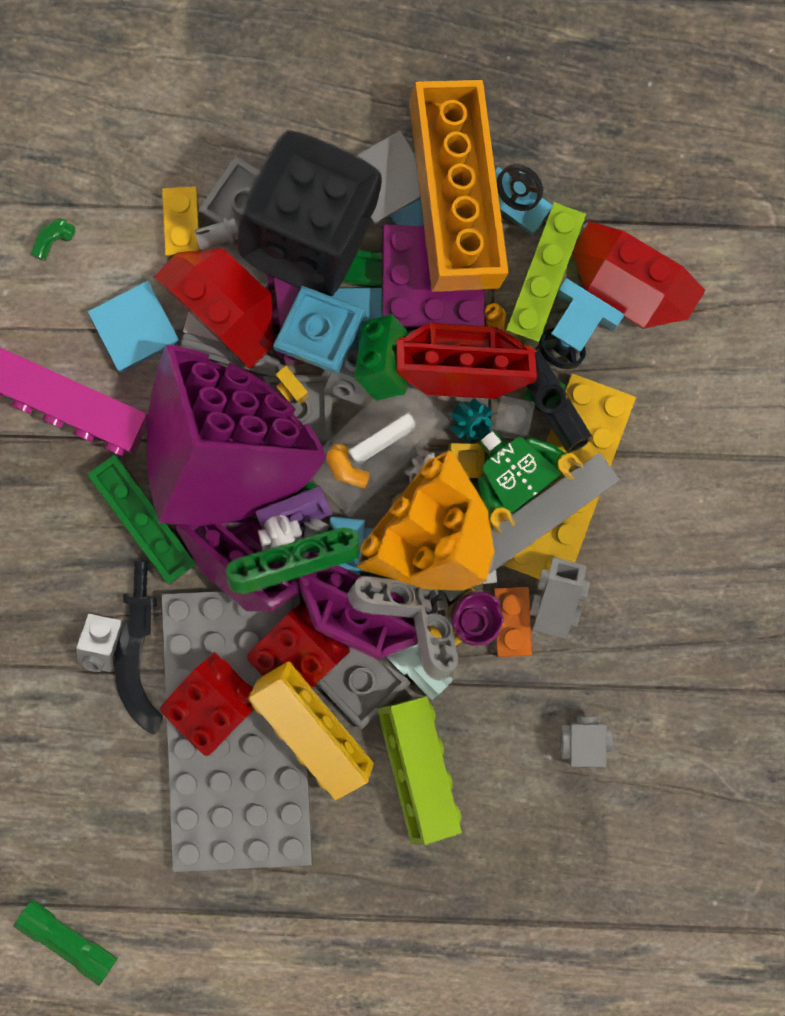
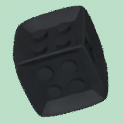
[237,130,382,297]

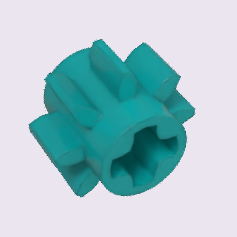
[450,398,493,443]

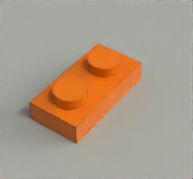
[494,587,532,657]

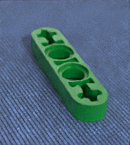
[226,528,360,594]

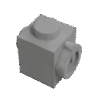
[560,716,613,767]

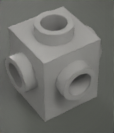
[321,349,368,405]

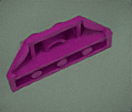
[176,517,298,612]
[298,552,430,660]

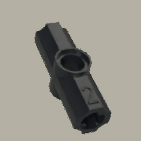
[526,350,593,453]

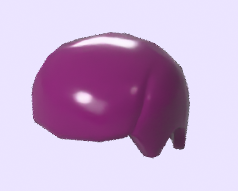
[451,591,504,646]

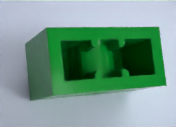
[354,314,409,401]

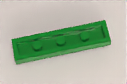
[87,454,196,585]

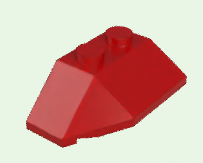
[572,221,706,329]
[153,248,274,370]
[396,323,537,399]

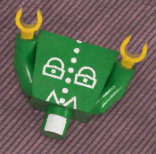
[478,430,584,534]

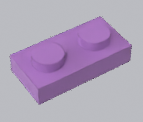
[256,486,333,530]

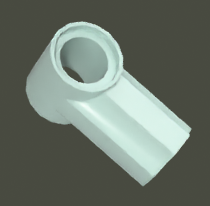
[387,644,453,700]

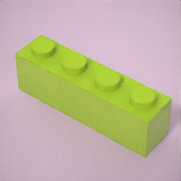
[506,202,586,349]
[377,696,462,845]

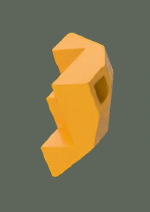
[357,450,495,590]

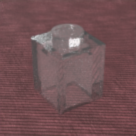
[492,396,535,439]

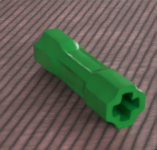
[13,900,118,986]

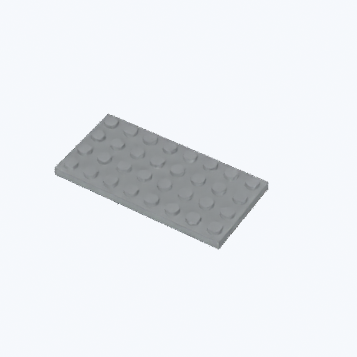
[162,587,312,872]

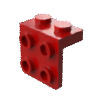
[247,601,351,688]
[160,652,255,756]

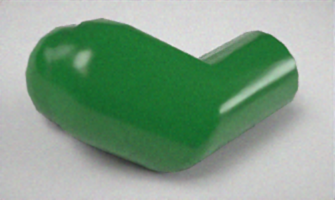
[30,219,76,261]

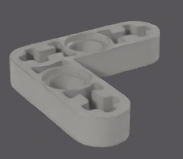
[348,577,458,680]

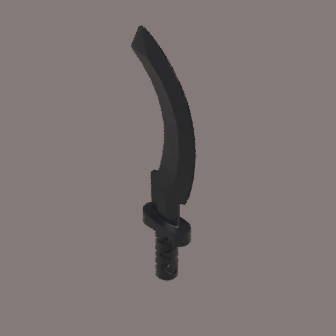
[115,561,163,734]

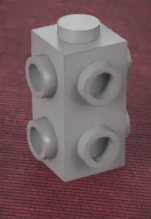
[529,557,590,639]

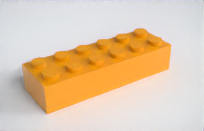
[409,80,508,292]

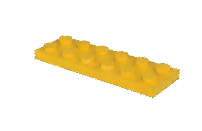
[501,373,636,580]

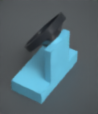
[495,164,553,236]
[539,278,625,369]

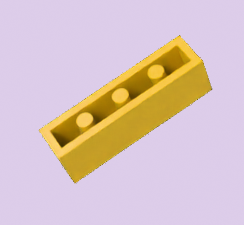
[248,661,374,801]

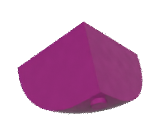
[147,344,326,525]

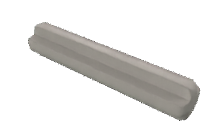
[180,333,280,377]

